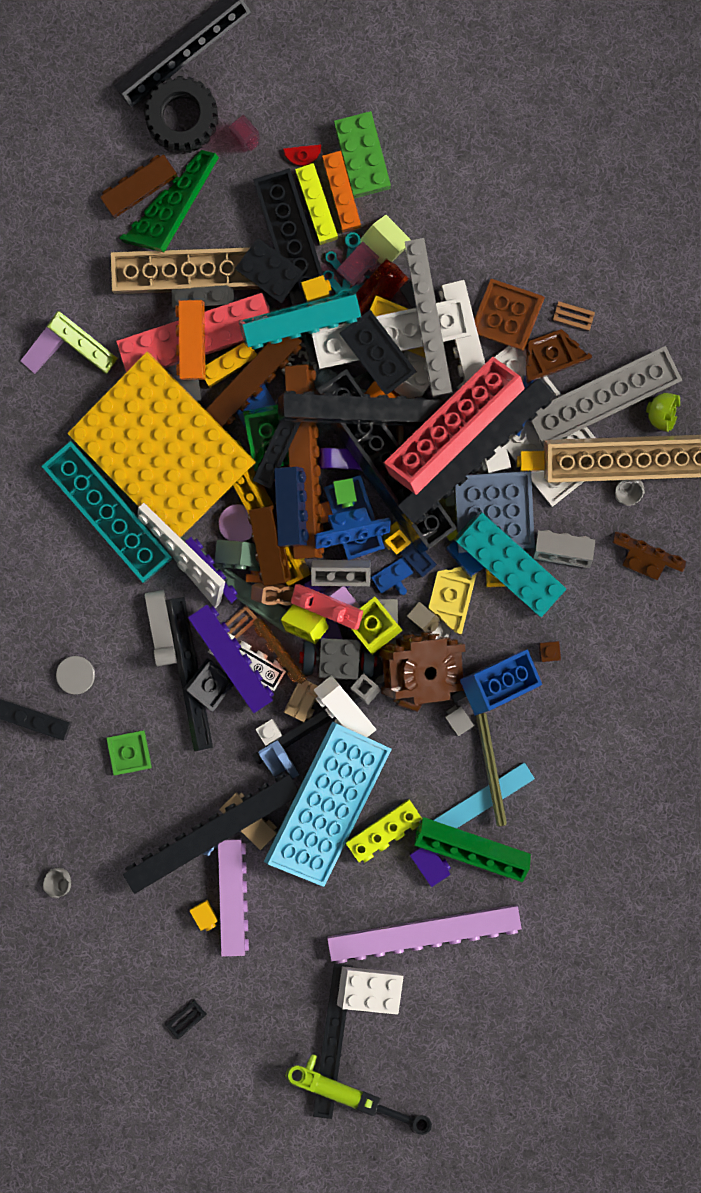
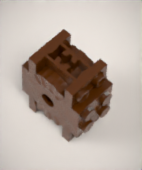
[379,632,465,705]

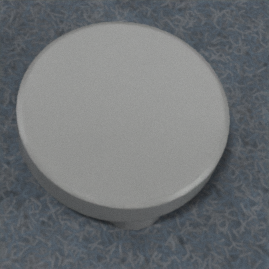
[56,656,95,694]

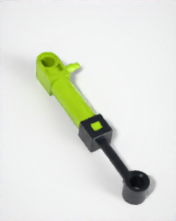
[285,1054,432,1135]

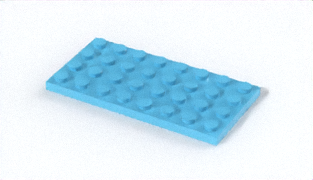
[264,721,392,887]

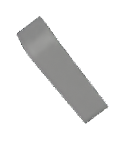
[145,590,177,667]

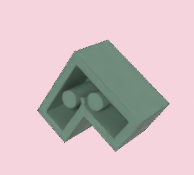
[214,540,260,572]

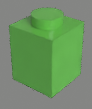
[333,478,357,508]

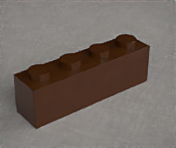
[100,154,178,219]
[248,504,292,586]

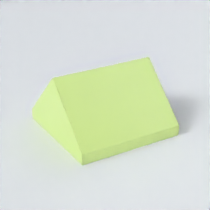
[360,215,410,268]

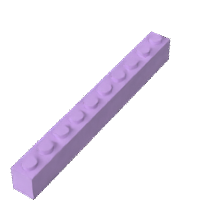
[328,904,522,964]

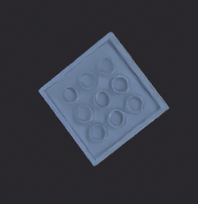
[454,471,535,553]

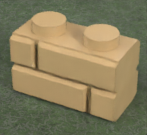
[284,678,318,722]

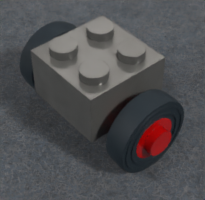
[299,638,377,680]

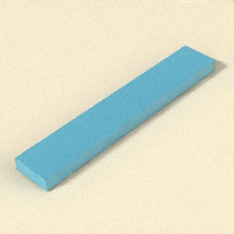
[434,763,535,828]

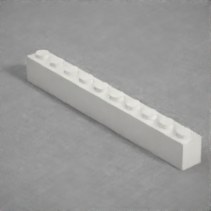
[439,280,511,473]

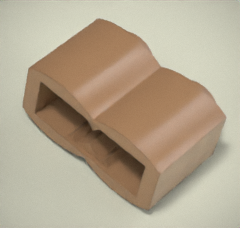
[251,583,294,606]

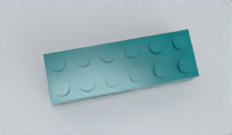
[239,291,362,349]
[454,511,567,617]

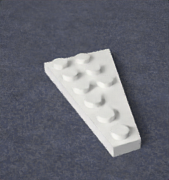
[138,503,225,608]

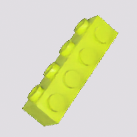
[346,799,422,863]

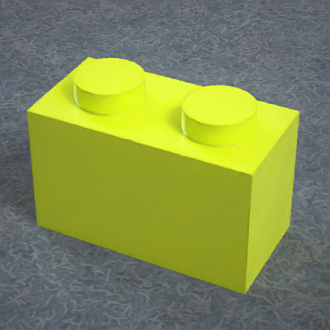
[281,604,329,644]

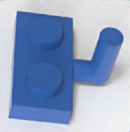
[371,557,413,595]

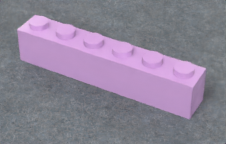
[218,838,249,956]

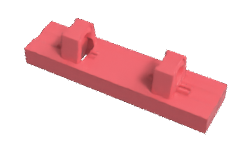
[290,584,363,630]

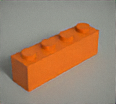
[322,151,361,233]
[175,300,206,380]

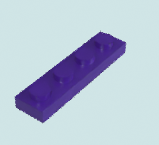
[185,537,238,604]

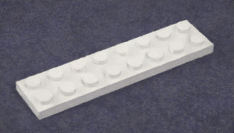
[312,297,471,369]

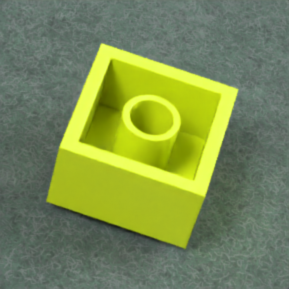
[351,597,403,655]

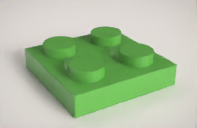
[107,730,152,775]

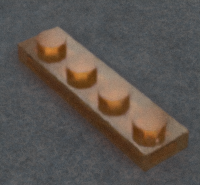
[253,617,307,684]

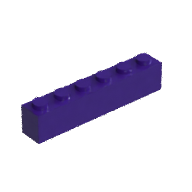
[188,604,274,713]

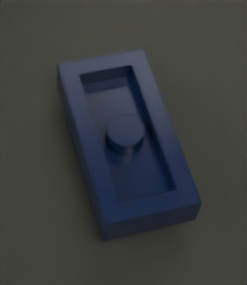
[400,539,437,578]

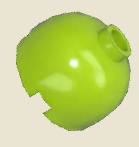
[646,393,680,432]

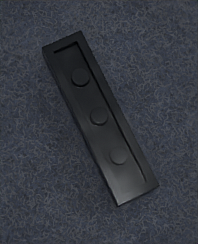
[253,421,301,488]

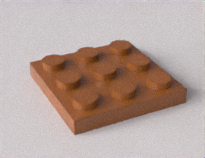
[474,279,545,351]

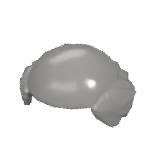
[615,479,645,506]
[43,868,71,899]

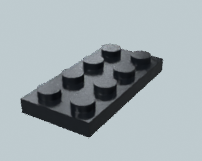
[339,310,417,395]

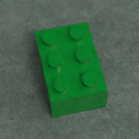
[243,405,289,471]

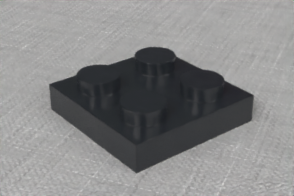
[184,658,234,712]

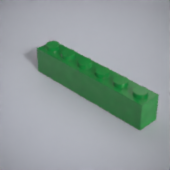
[415,817,531,882]

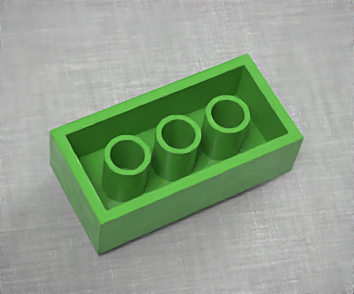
[334,111,391,199]

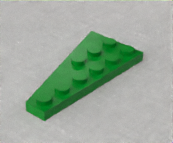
[119,150,219,253]

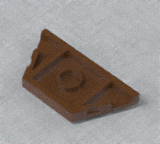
[526,329,593,384]

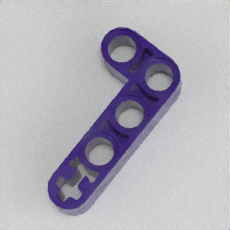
[318,448,362,470]

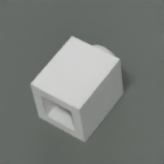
[256,719,283,746]

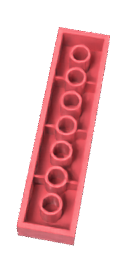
[116,293,270,372]
[384,357,525,495]

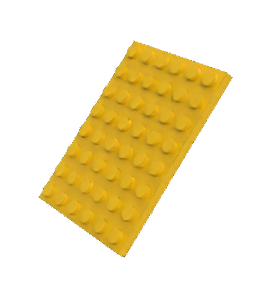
[67,352,256,538]

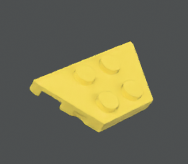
[428,567,477,636]

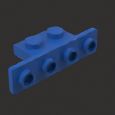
[315,508,391,549]

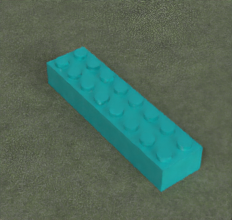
[42,441,173,583]

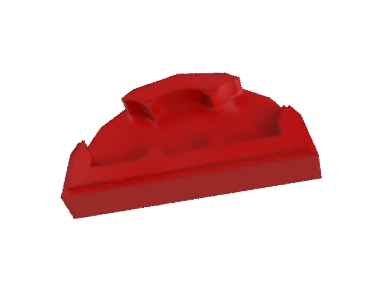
[283,144,321,166]

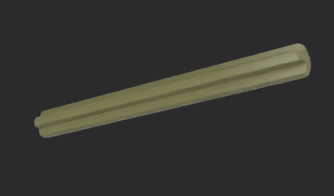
[476,713,507,827]

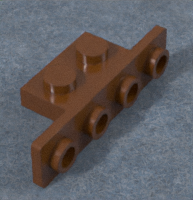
[612,532,686,580]

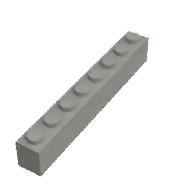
[405,238,452,397]

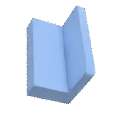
[258,740,299,778]

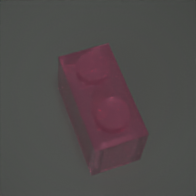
[229,114,260,152]
[336,242,379,287]

